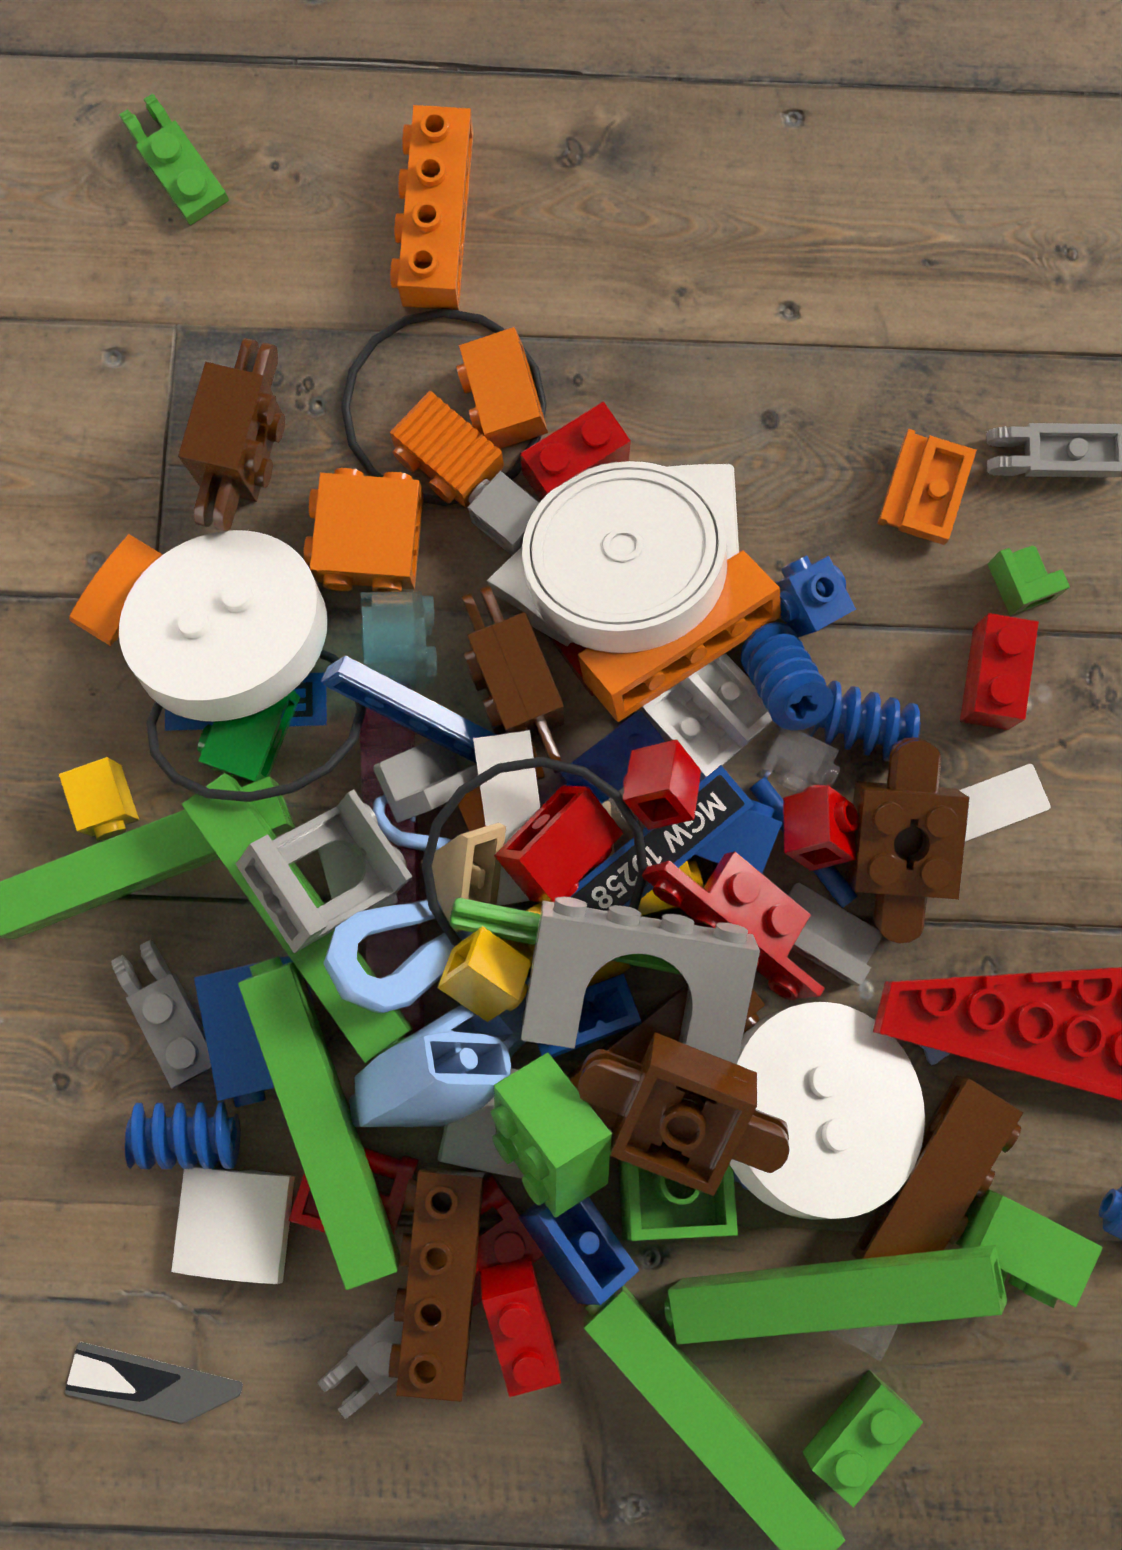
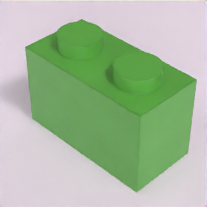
[802,1370,923,1508]

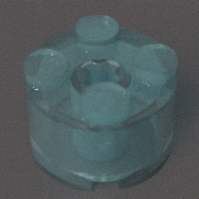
[360,591,437,691]

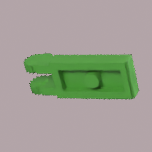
[119,93,229,225]

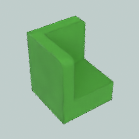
[987,546,1070,617]

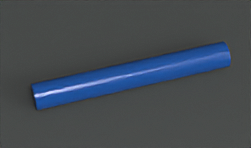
[749,777,858,908]

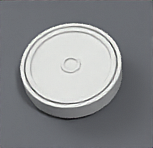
[522,461,727,653]
[119,530,327,721]
[730,1002,925,1220]

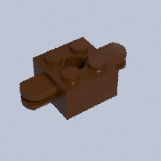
[178,338,285,532]
[461,586,564,781]
[846,737,970,944]
[578,1033,790,1196]

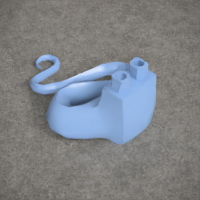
[323,795,529,1127]

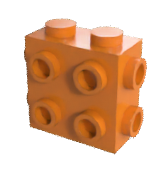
[304,468,424,595]

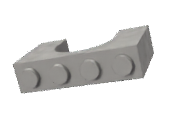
[521,897,760,1064]

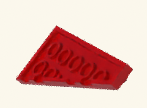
[873,967,1122,1101]

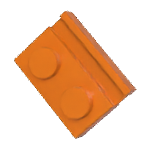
[877,429,977,545]

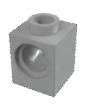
[468,471,539,556]

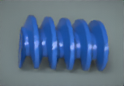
[741,622,834,730]
[808,681,921,762]
[124,1102,241,1169]

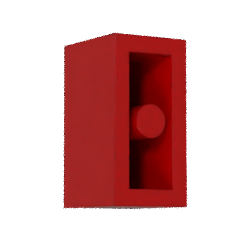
[520,401,631,501]
[960,613,1039,730]
[494,785,623,903]
[480,1256,561,1398]

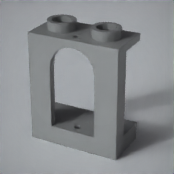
[236,790,412,953]

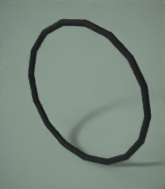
[341,308,547,506]
[146,649,366,802]
[422,757,647,978]

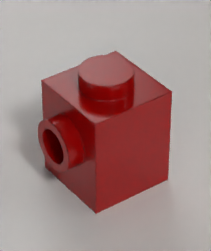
[623,739,701,830]
[783,785,859,871]

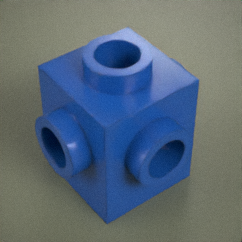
[775,555,856,638]

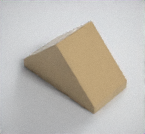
[421,823,506,932]

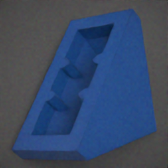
[537,973,642,1058]

